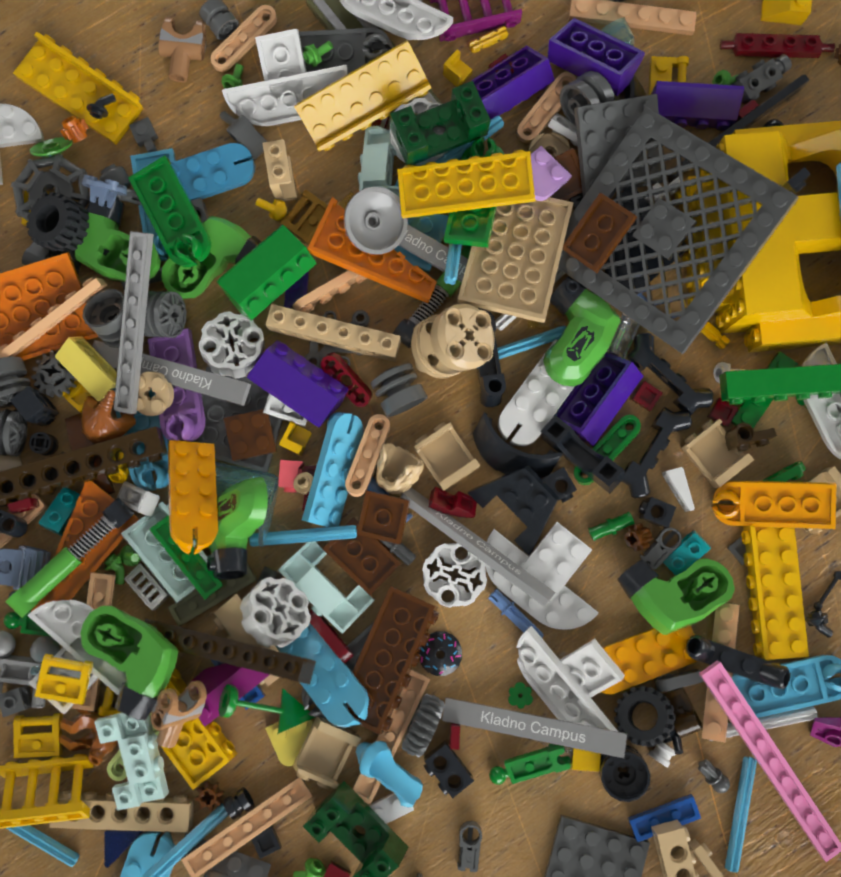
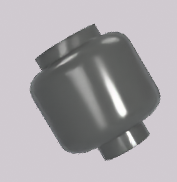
[99,164,132,189]

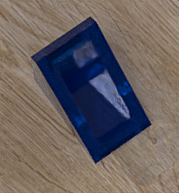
[104,830,143,869]

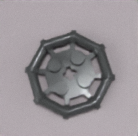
[11,154,90,221]

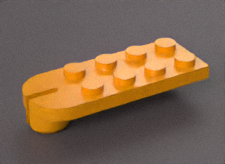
[168,440,218,554]
[712,480,836,529]
[601,626,698,694]

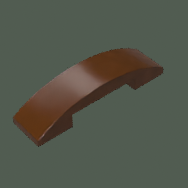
[65,413,115,495]

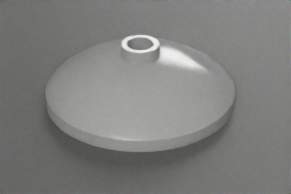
[344,187,408,254]

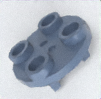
[81,175,127,208]

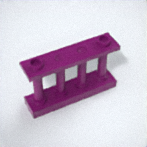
[429,0,522,42]

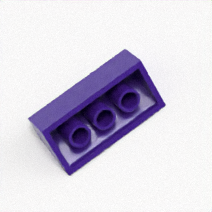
[547,18,645,96]
[469,45,555,120]
[650,81,744,131]
[247,340,349,428]
[552,352,643,446]

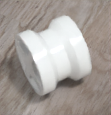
[648,743,676,768]

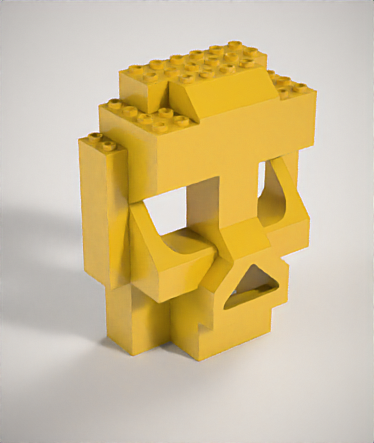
[675,121,841,353]

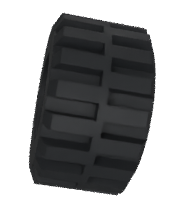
[26,192,89,254]
[614,686,676,747]

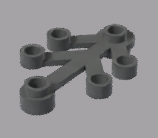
[304,310,370,370]

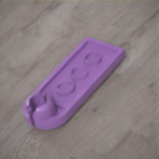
[148,328,206,442]

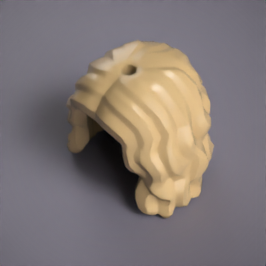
[376,443,424,494]

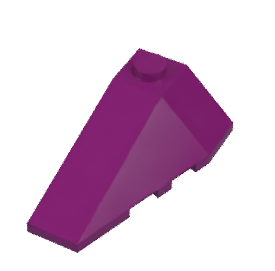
[190,663,269,726]

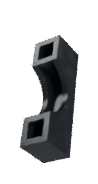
[540,415,625,494]

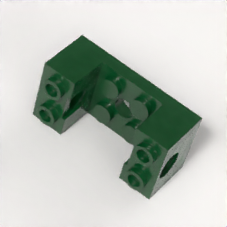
[390,81,491,165]
[303,781,409,877]

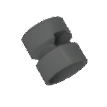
[199,0,239,40]

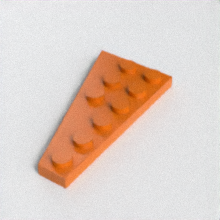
[307,197,437,303]

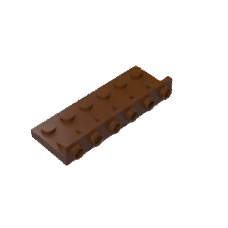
[346,586,439,735]

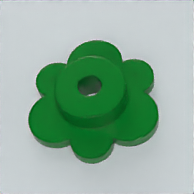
[508,682,533,709]

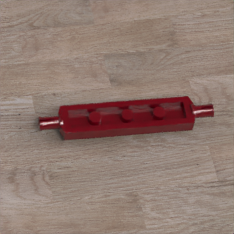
[720,33,835,58]

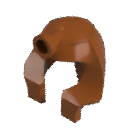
[81,390,136,444]
[59,709,118,766]

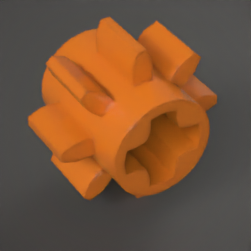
[60,115,89,143]

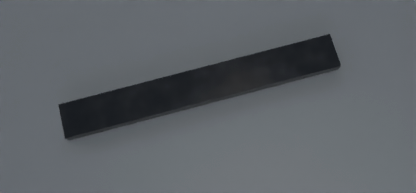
[667,74,809,184]

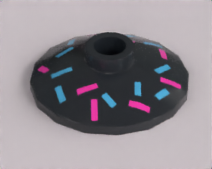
[418,631,462,676]

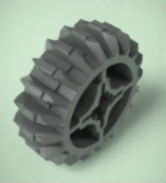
[402,694,444,757]

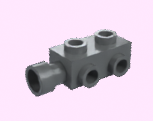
[731,54,792,103]

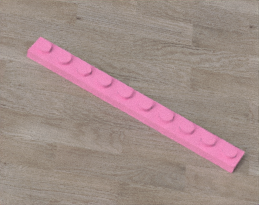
[699,660,841,862]

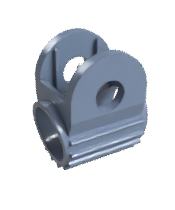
[0,545,51,590]

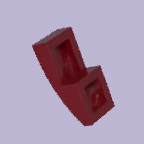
[428,486,477,518]

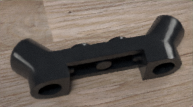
[476,307,506,407]
[627,333,713,416]
[621,407,692,499]
[685,635,791,690]

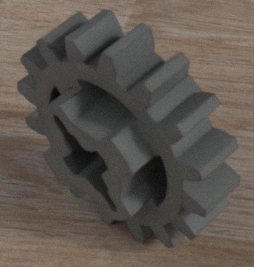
[31,350,77,398]

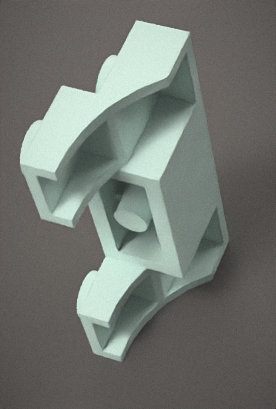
[358,126,400,198]
[278,542,375,634]
[94,712,169,810]

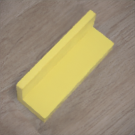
[55,336,117,401]

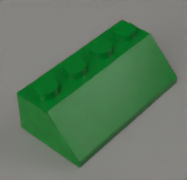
[216,225,317,321]

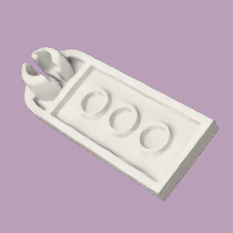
[498,340,575,446]

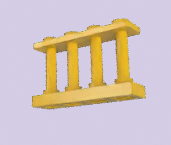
[0,754,94,829]

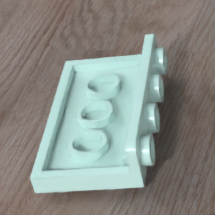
[121,502,213,604]

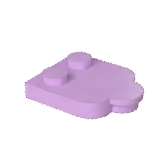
[531,146,572,201]

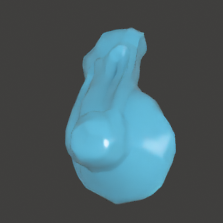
[356,741,423,807]

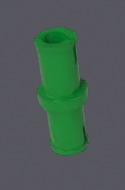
[588,511,635,541]

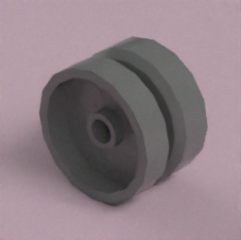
[559,71,615,126]

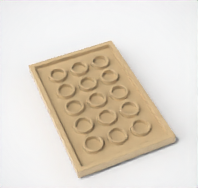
[457,197,574,323]

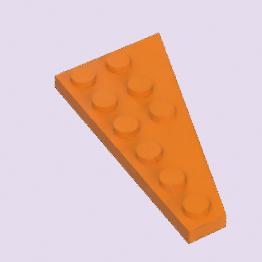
[31,481,140,612]

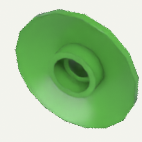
[30,137,73,157]

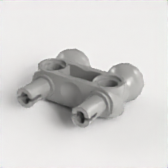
[0,631,60,708]

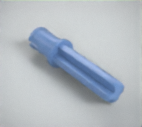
[487,588,544,638]

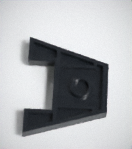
[468,465,560,556]

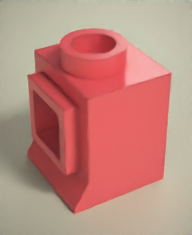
[278,460,305,493]

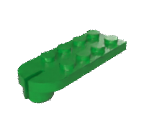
[444,137,504,248]
[128,155,211,267]

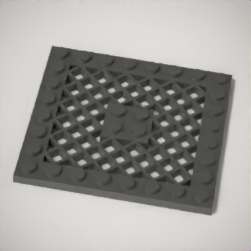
[558,107,799,354]

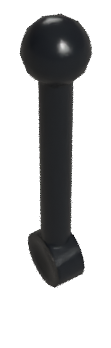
[813,571,841,610]

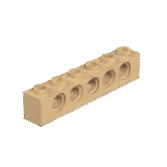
[266,304,401,362]
[50,791,194,833]
[651,820,699,877]

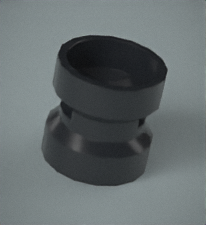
[29,432,59,456]
[223,787,255,820]

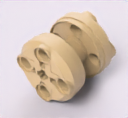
[411,304,495,378]

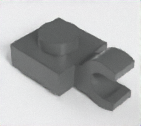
[129,117,158,152]

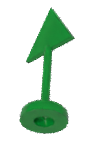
[219,684,316,734]

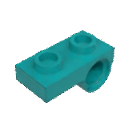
[38,488,80,536]
[663,530,711,575]

